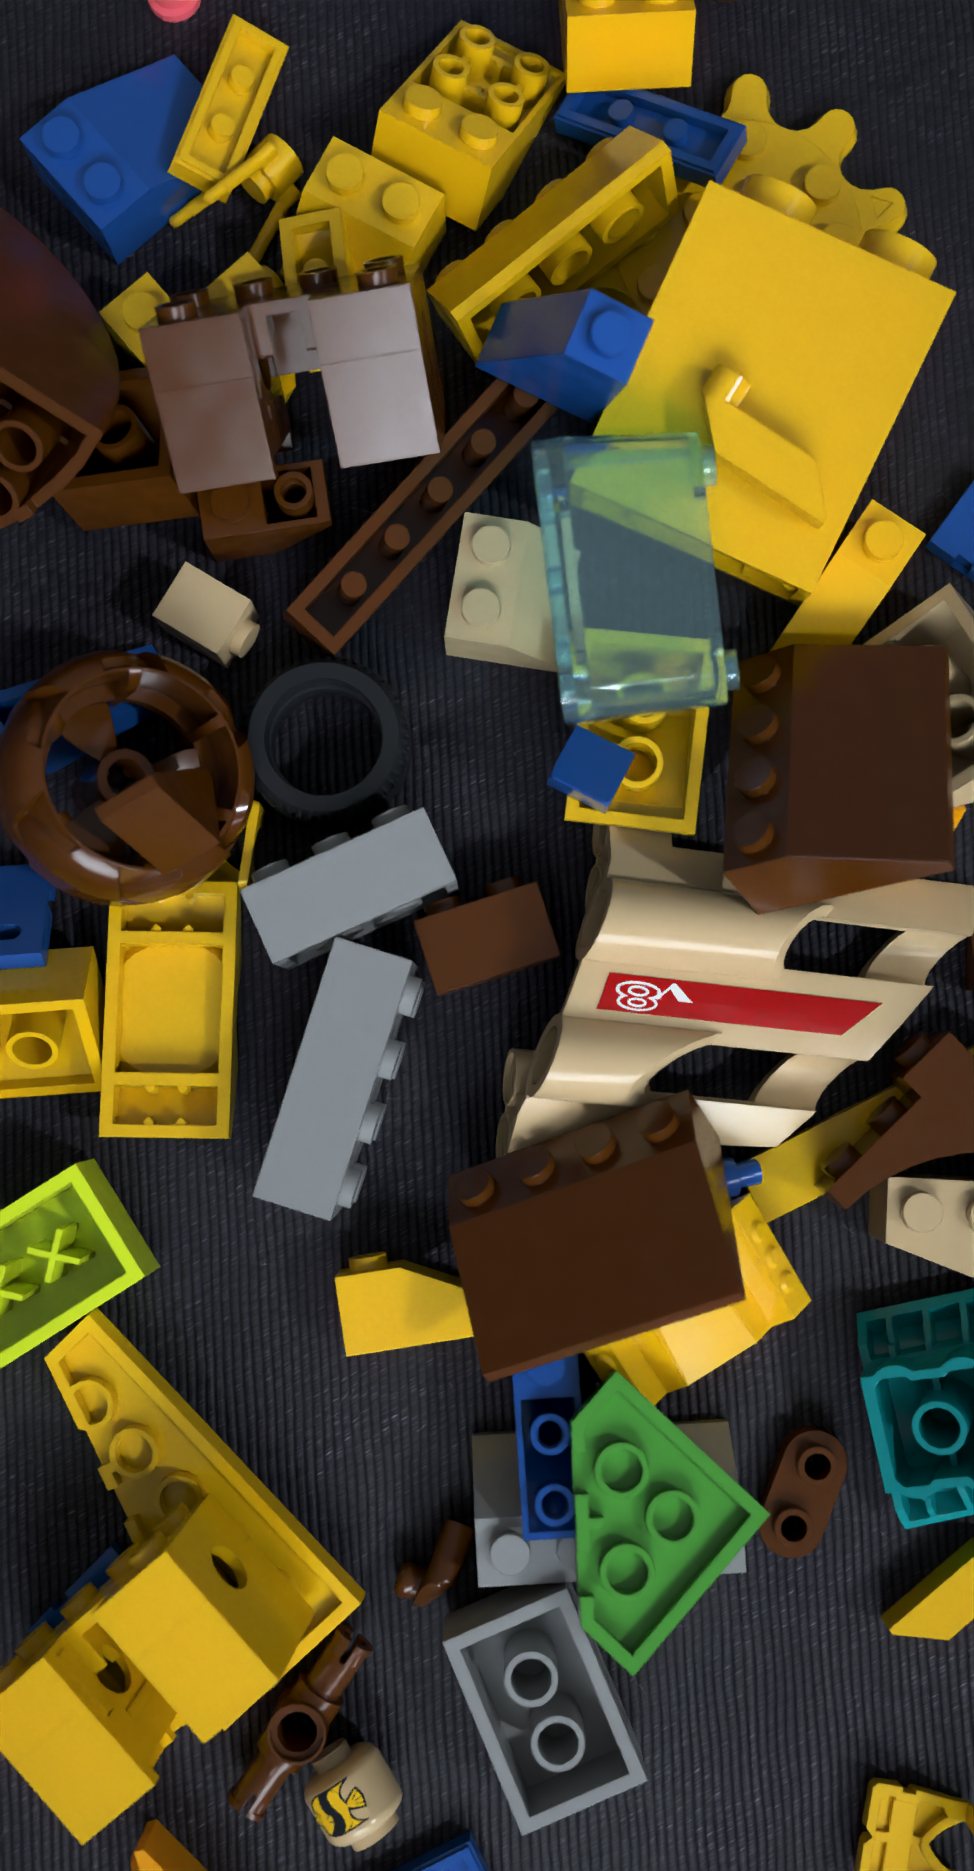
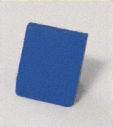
[547,725,635,814]

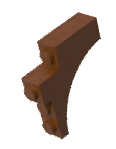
[814,1031,974,1210]

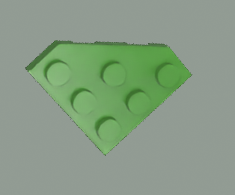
[569,1369,771,1677]

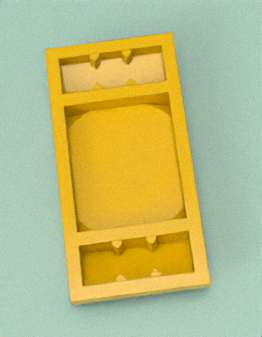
[99,881,242,1139]

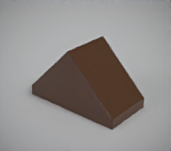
[95,766,221,876]

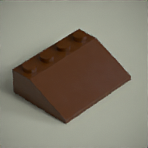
[722,644,955,915]
[448,1090,746,1382]

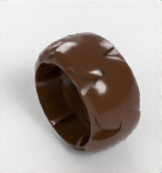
[0,649,255,907]

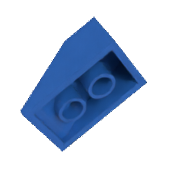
[19,54,255,265]

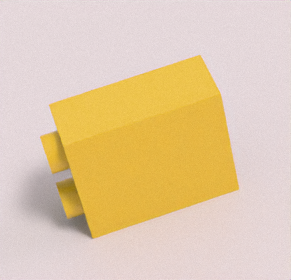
[571,174,956,607]

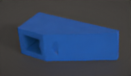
[512,1354,581,1541]

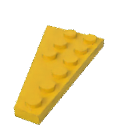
[44,1308,366,1731]

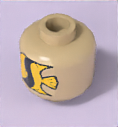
[304,1737,402,1852]

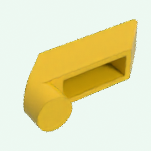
[701,364,827,529]
[880,1537,974,1640]

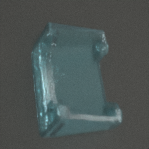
[531,432,740,726]

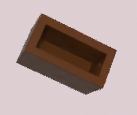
[413,876,561,997]

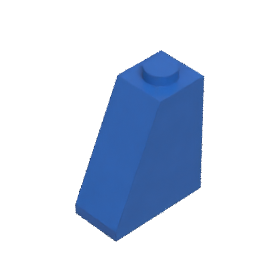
[475,288,654,423]

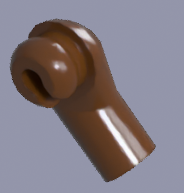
[393,1519,475,1607]

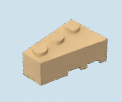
[868,1173,974,1278]

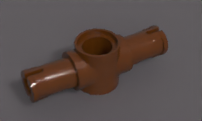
[227,1624,373,1822]

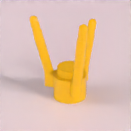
[169,134,304,263]

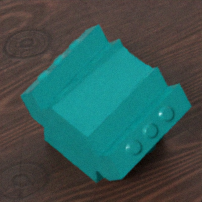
[857,1288,974,1529]

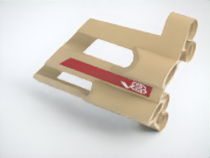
[495,824,974,1158]

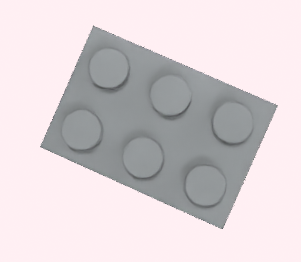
[240,805,459,970]
[442,1582,648,1836]

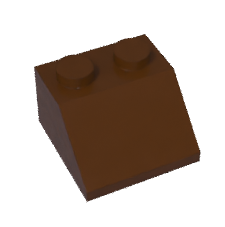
[53,367,200,531]

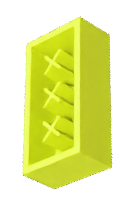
[0,1158,160,1369]

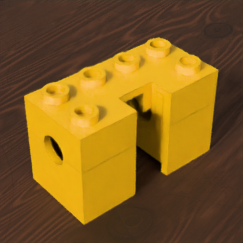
[0,1492,315,1846]

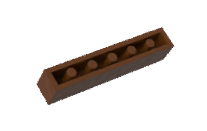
[284,378,560,657]

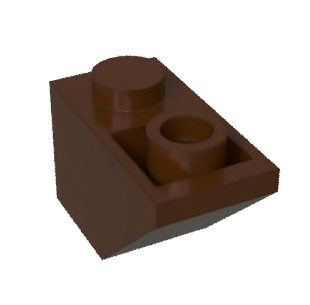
[197,459,332,562]

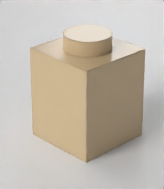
[152,561,260,669]

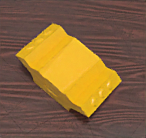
[583,1193,812,1406]

